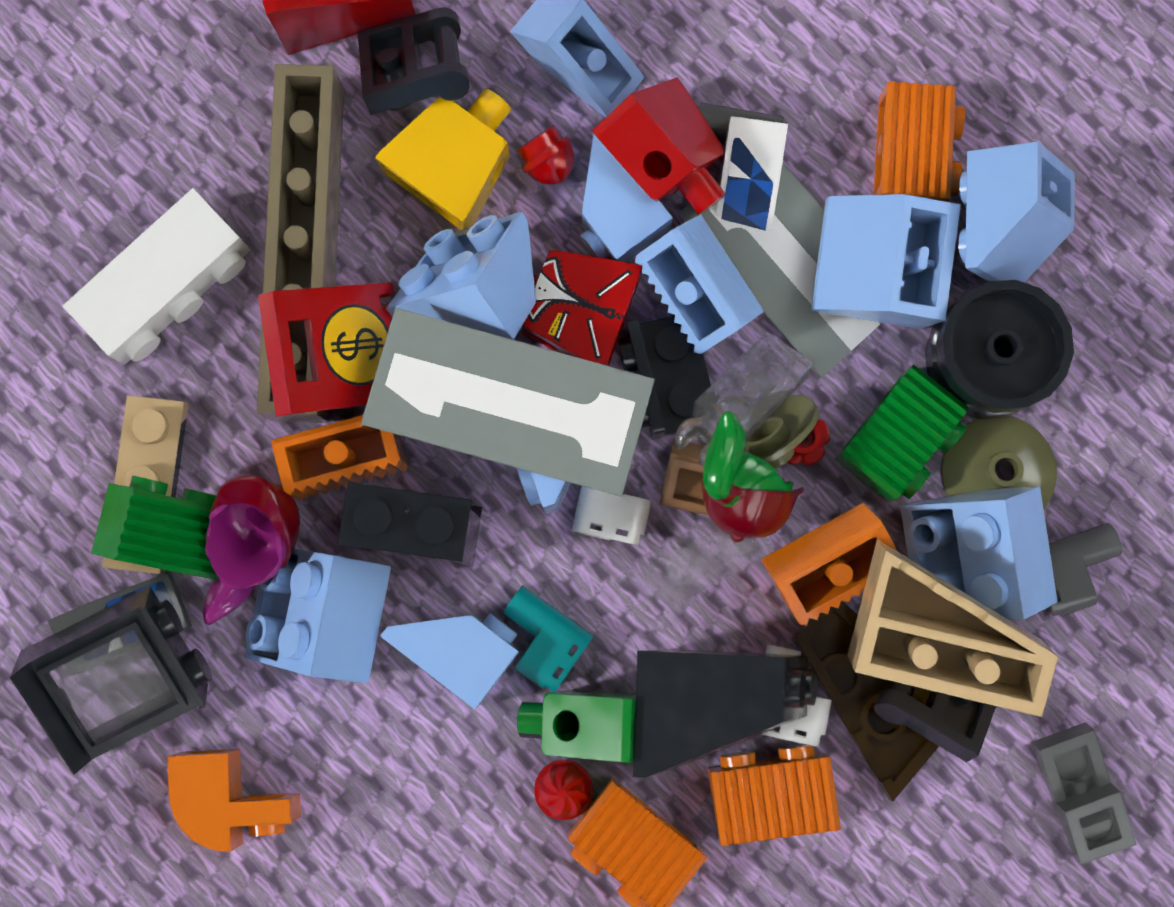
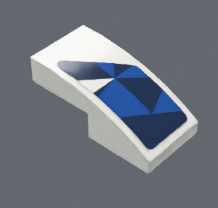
[716,116,788,231]

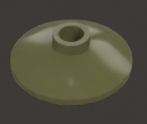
[739,395,819,469]
[942,416,1057,509]

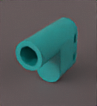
[503,585,594,692]

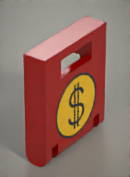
[258,282,395,417]

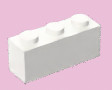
[62,188,251,365]

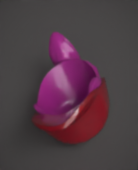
[203,475,301,625]

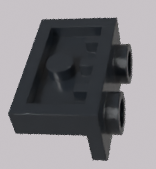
[617,316,719,440]

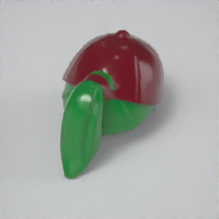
[701,411,804,542]

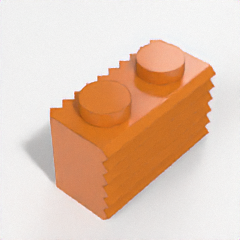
[873,81,965,202]
[271,415,408,501]
[761,502,898,626]
[707,744,841,846]
[567,776,708,907]

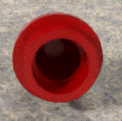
[516,125,575,185]
[534,760,593,820]

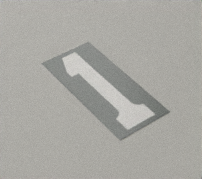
[678,163,881,378]
[361,307,655,497]

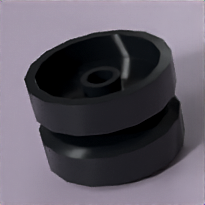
[925,280,1074,419]

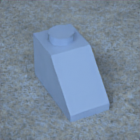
[510,0,645,117]
[580,134,673,262]
[380,613,521,709]

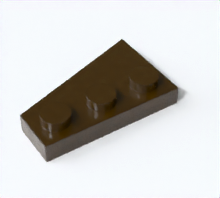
[792,601,939,802]

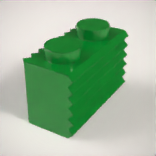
[834,364,969,503]
[91,476,219,580]

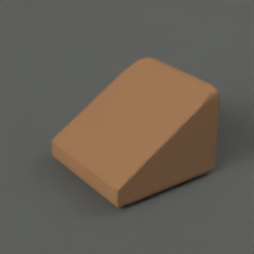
[659,439,709,516]

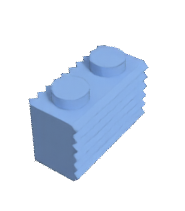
[635,214,764,354]

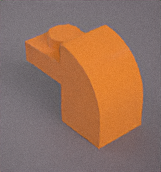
[167,749,301,852]

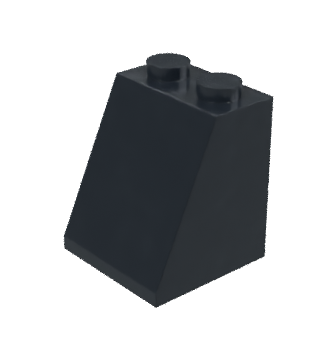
[633,649,817,778]

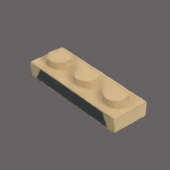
[102,395,189,574]

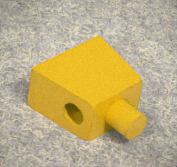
[375,88,511,230]

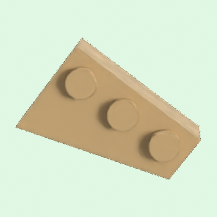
[848,539,1058,717]

